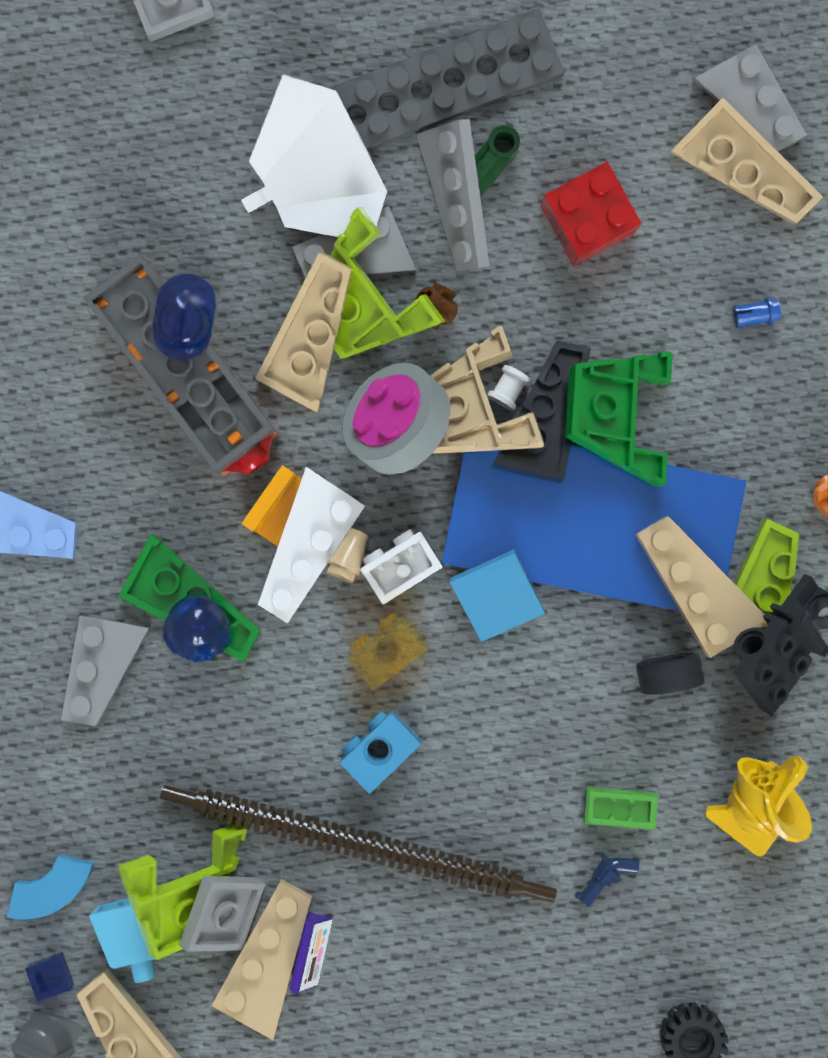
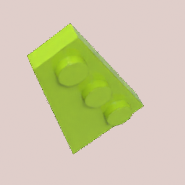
[734,519,799,630]

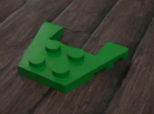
[565,351,672,487]

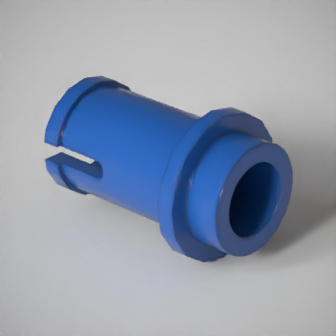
[733,297,781,328]

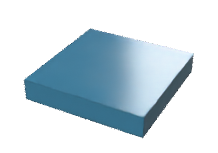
[450,549,545,642]

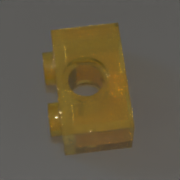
[347,612,430,691]

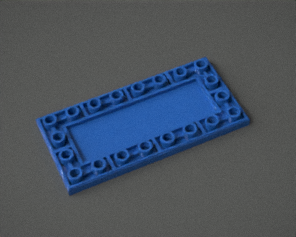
[441,445,747,611]

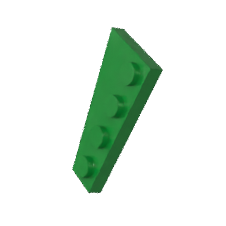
[118,534,261,662]

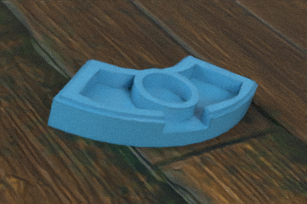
[6,855,94,920]

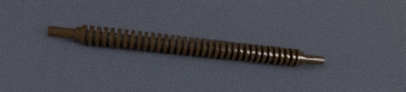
[160,785,557,903]

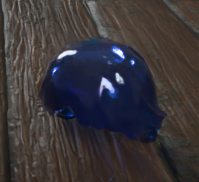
[162,595,231,662]

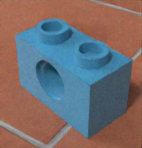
[340,709,421,794]

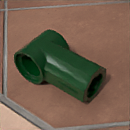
[475,125,520,198]

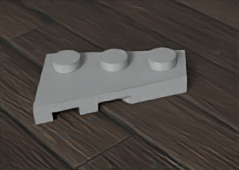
[693,44,807,152]

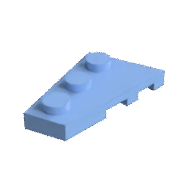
[0,491,78,559]

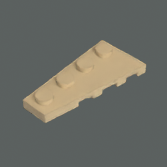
[670,98,823,225]
[255,251,353,413]

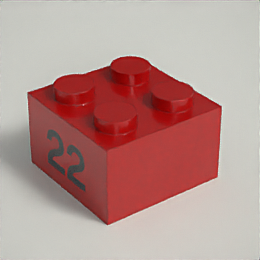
[540,161,642,267]

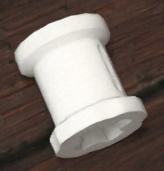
[487,365,531,411]

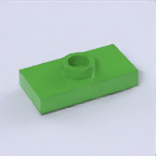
[583,786,658,830]

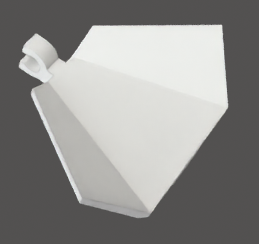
[241,75,387,244]

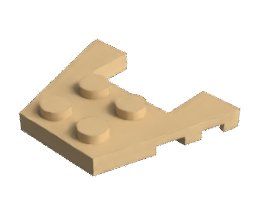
[430,326,545,454]

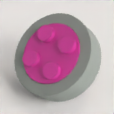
[343,363,451,474]

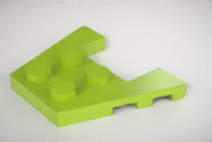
[330,207,445,359]
[119,824,247,960]

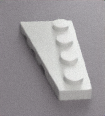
[258,467,365,623]

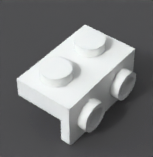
[360,529,442,605]

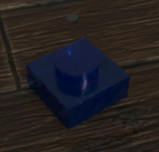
[25,951,75,1002]

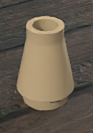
[327,528,369,583]

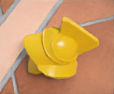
[705,756,813,856]

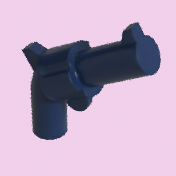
[574,853,639,907]

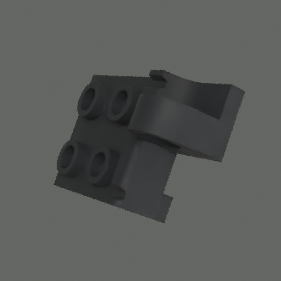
[733,574,828,716]

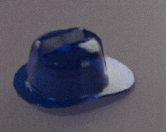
[152,274,216,360]

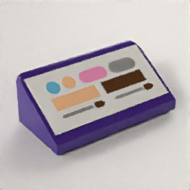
[290,912,333,994]

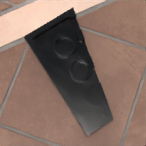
[492,340,591,484]

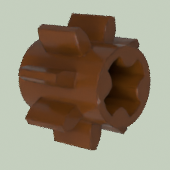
[415,282,458,330]

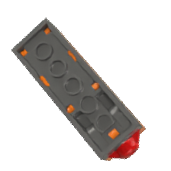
[83,254,280,476]

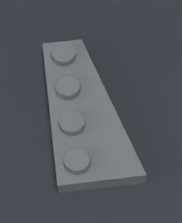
[416,119,490,271]

